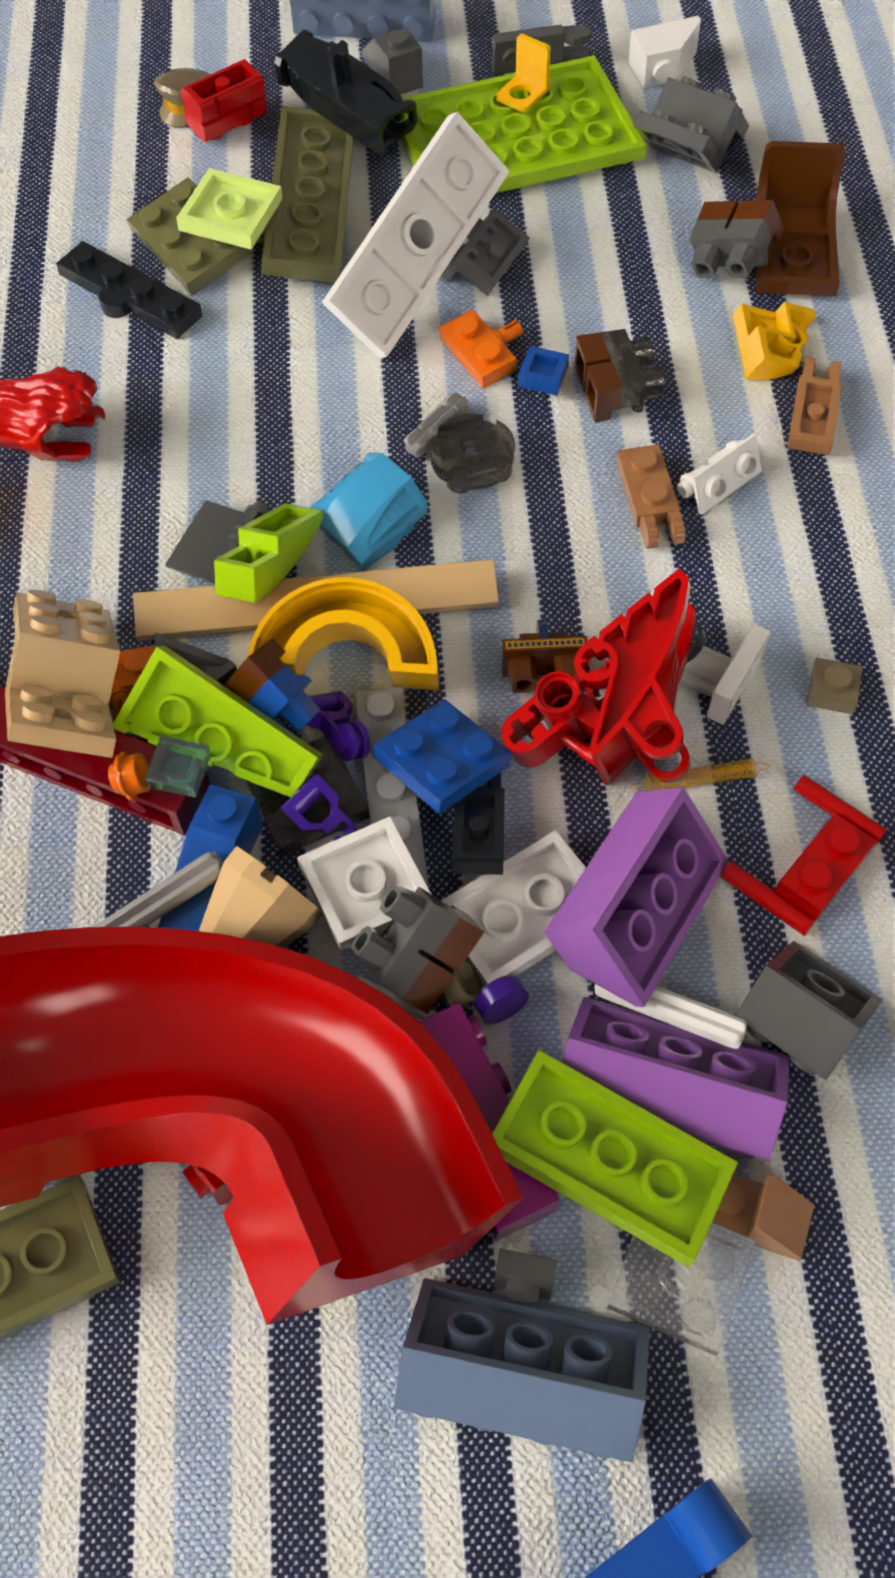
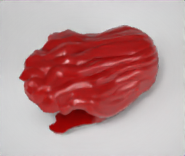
[0,366,105,462]

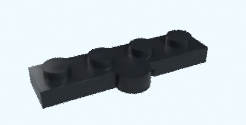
[56,241,203,339]

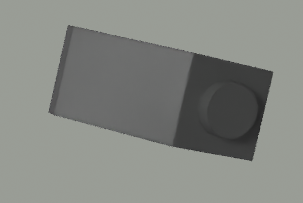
[362,28,423,94]

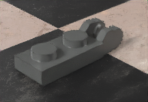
[491,24,592,75]

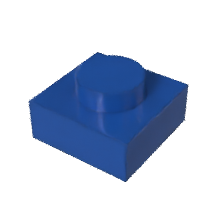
[518,346,569,396]

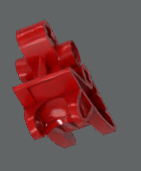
[501,568,697,785]

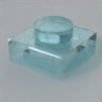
[145,736,211,797]

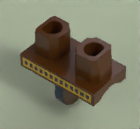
[502,619,587,693]

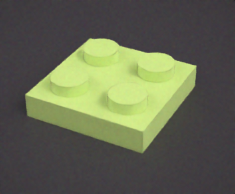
[176,168,282,250]

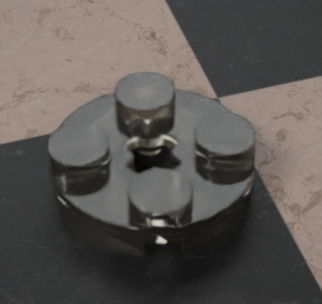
[430,413,515,494]

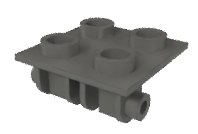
[165,500,270,583]

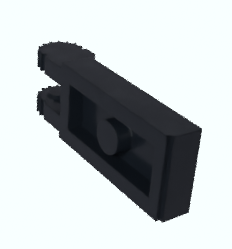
[452,772,505,875]

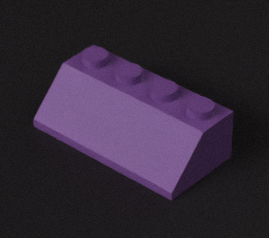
[544,787,729,1007]
[562,997,789,1161]

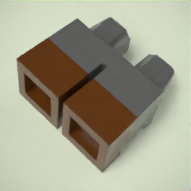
[689,200,784,278]
[351,884,484,1014]

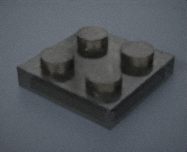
[243,736,370,857]

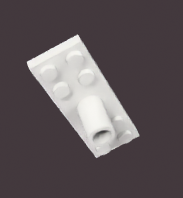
[322,112,510,358]

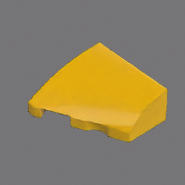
[733,302,816,380]

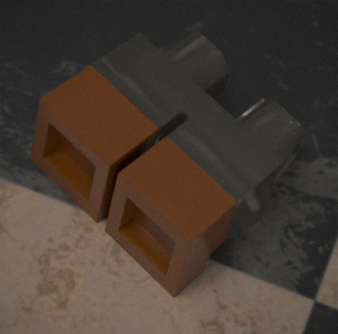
[574,329,665,423]

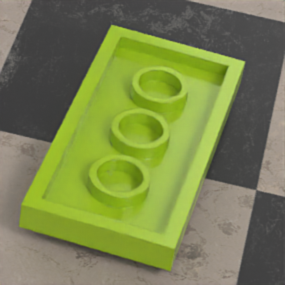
[492,1049,738,1267]

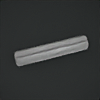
[94,852,223,927]

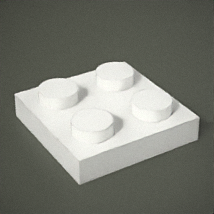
[297,816,432,951]

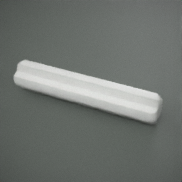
[594,984,747,1049]

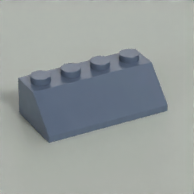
[393,1278,650,1463]

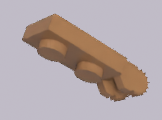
[787,357,842,455]
[616,444,686,549]

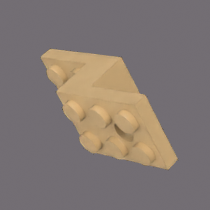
[5,590,120,758]

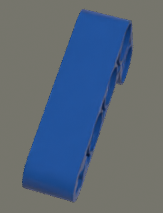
[585,1478,752,1578]

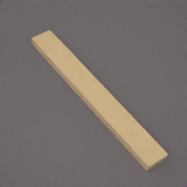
[133,559,499,641]

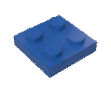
[373,699,512,814]

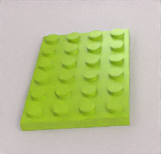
[392,55,647,193]

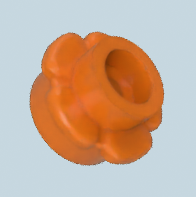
[108,752,151,800]

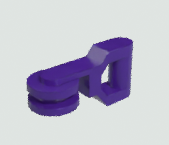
[307,691,370,762]
[280,774,359,841]

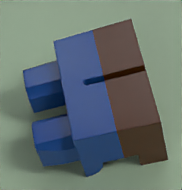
[223,638,321,732]

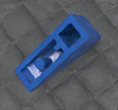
[158,784,263,931]

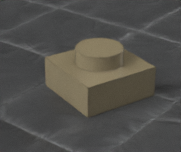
[806,657,863,715]

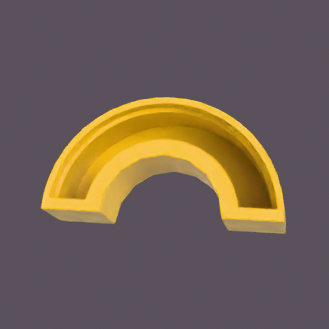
[247,577,439,690]

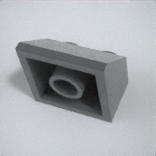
[735,941,882,1080]

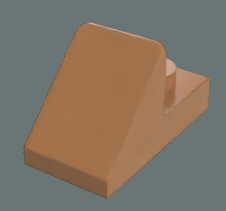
[709,1173,814,1261]

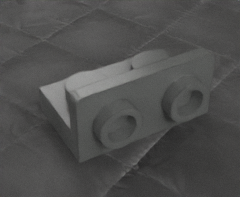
[443,208,530,296]

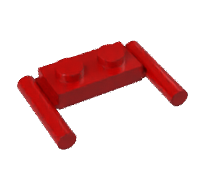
[720,775,888,936]

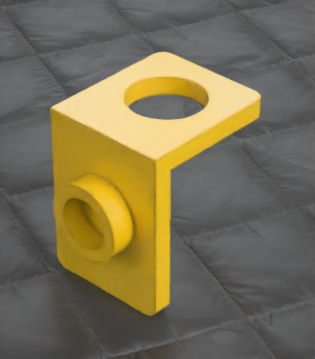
[496,33,551,112]

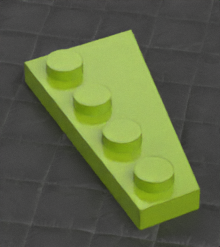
[113,645,324,797]

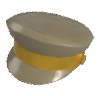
[154,68,210,127]

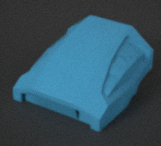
[310,452,428,571]

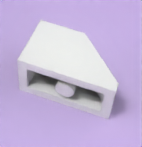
[628,16,701,89]

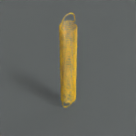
[630,758,770,791]

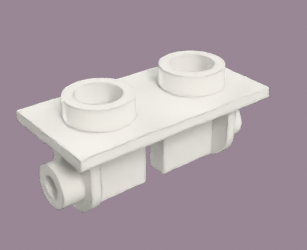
[677,433,762,515]

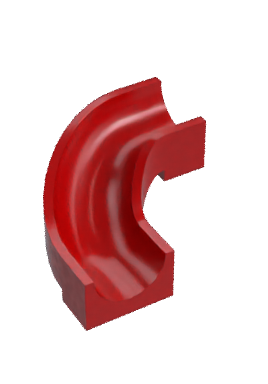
[0,927,524,1325]

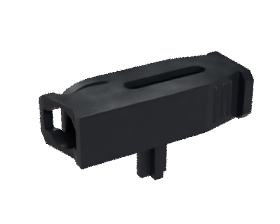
[274,29,418,156]

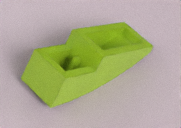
[214,503,323,603]

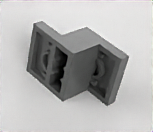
[633,76,749,173]

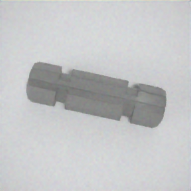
[404,392,469,458]

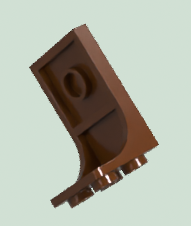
[755,141,846,296]

